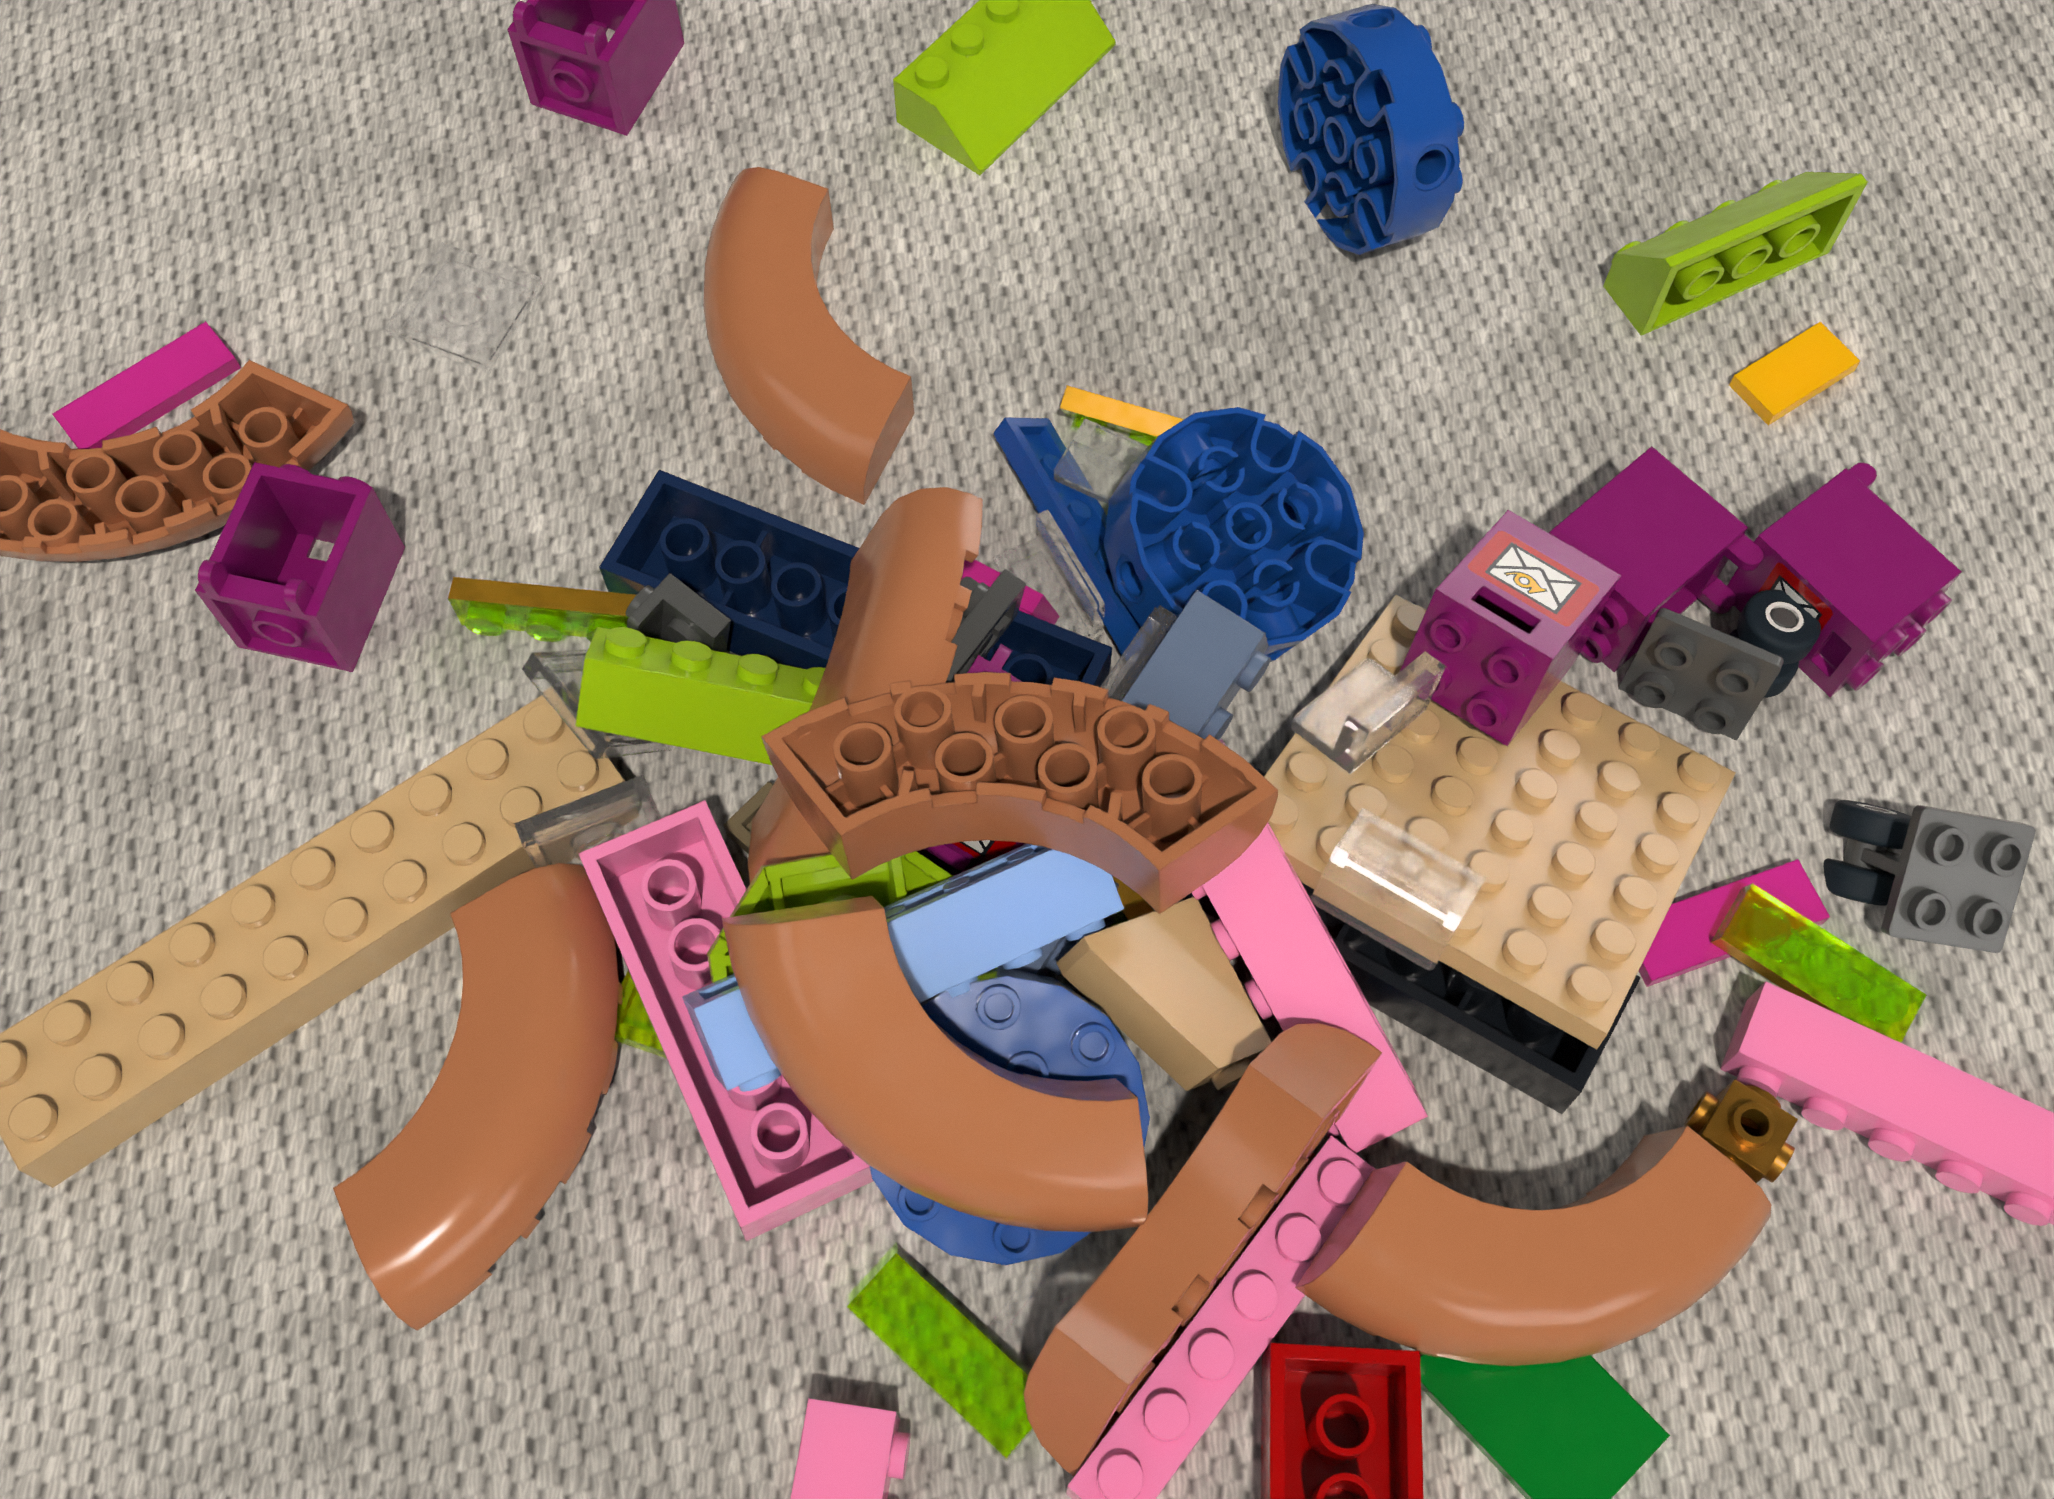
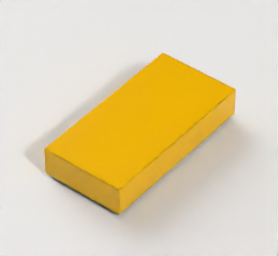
[1729,321,1860,425]

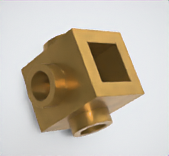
[1684,1079,1798,1183]

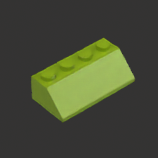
[893,0,1116,176]
[1603,172,1868,336]
[575,627,825,765]

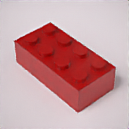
[1261,1343,1424,1499]

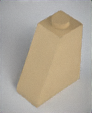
[1057,897,1271,1091]

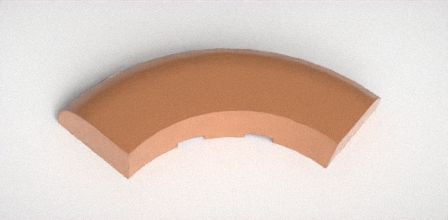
[703,167,915,505]
[0,360,355,562]
[748,487,983,883]
[761,672,1278,914]
[333,863,623,1331]
[722,896,1148,1232]
[1023,1023,1382,1477]
[1295,1126,1772,1366]

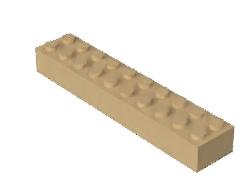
[0,687,637,1188]

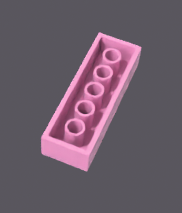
[578,800,873,1241]

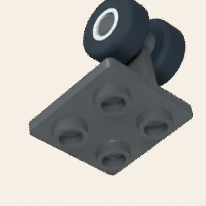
[1618,589,1821,740]
[1823,800,2036,953]

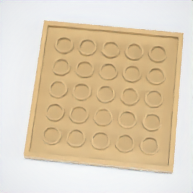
[1264,595,1736,1050]

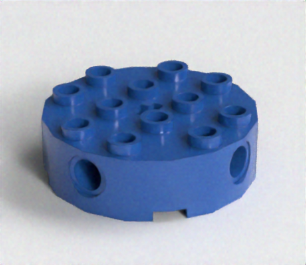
[1277,4,1464,255]
[1104,407,1364,662]
[870,966,1150,1265]

